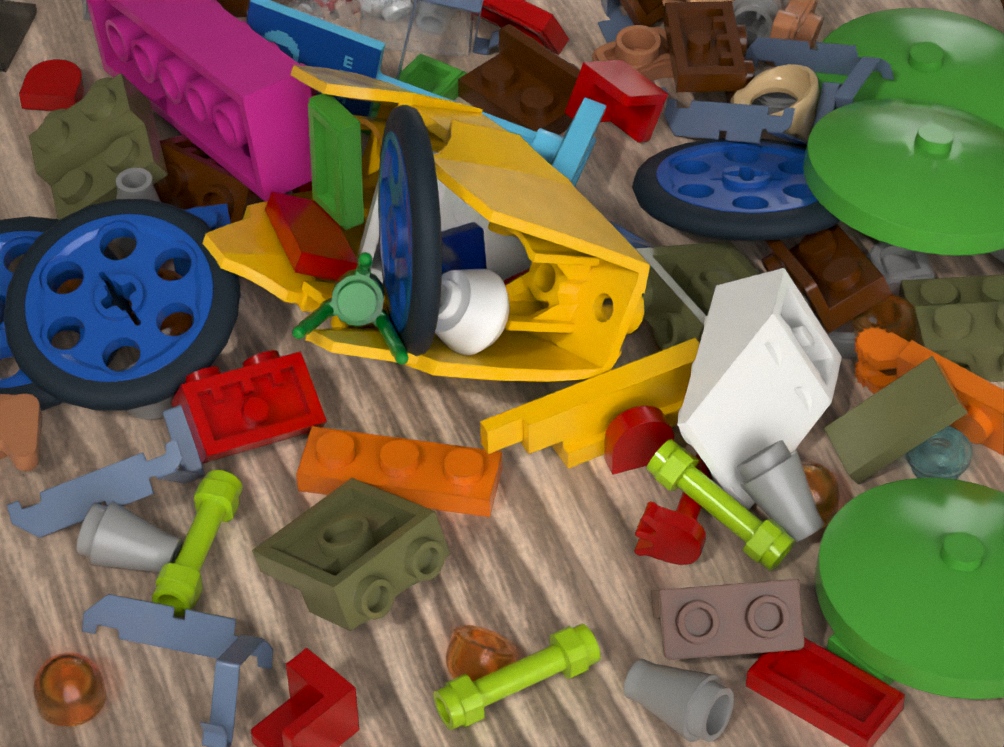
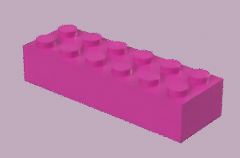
[86,0,317,202]

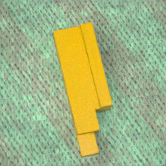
[480,338,700,469]

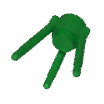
[292,252,409,365]

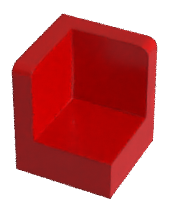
[564,60,668,143]
[251,648,360,747]

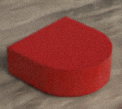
[19,59,84,111]
[604,406,674,475]

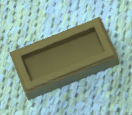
[824,356,968,484]

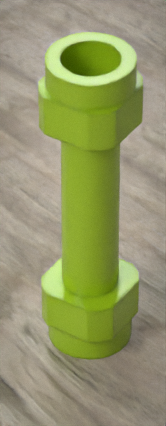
[646,439,796,572]
[152,470,243,617]
[433,623,601,730]

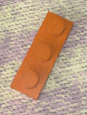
[296,426,503,517]

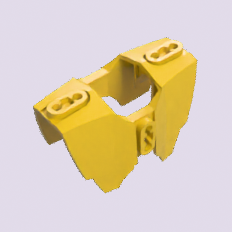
[202,65,650,382]

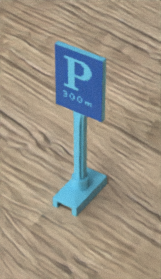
[247,0,606,187]

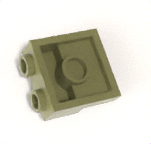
[29,73,168,220]
[636,241,760,350]
[899,274,1004,382]
[252,478,451,631]

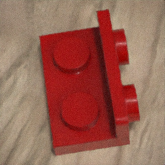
[171,350,327,464]

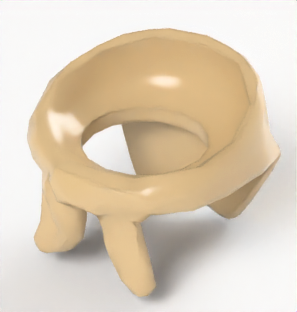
[730,64,820,142]

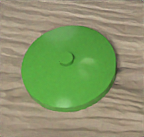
[815,8,1004,129]
[803,98,1004,256]
[815,478,1004,699]

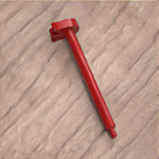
[634,453,712,565]

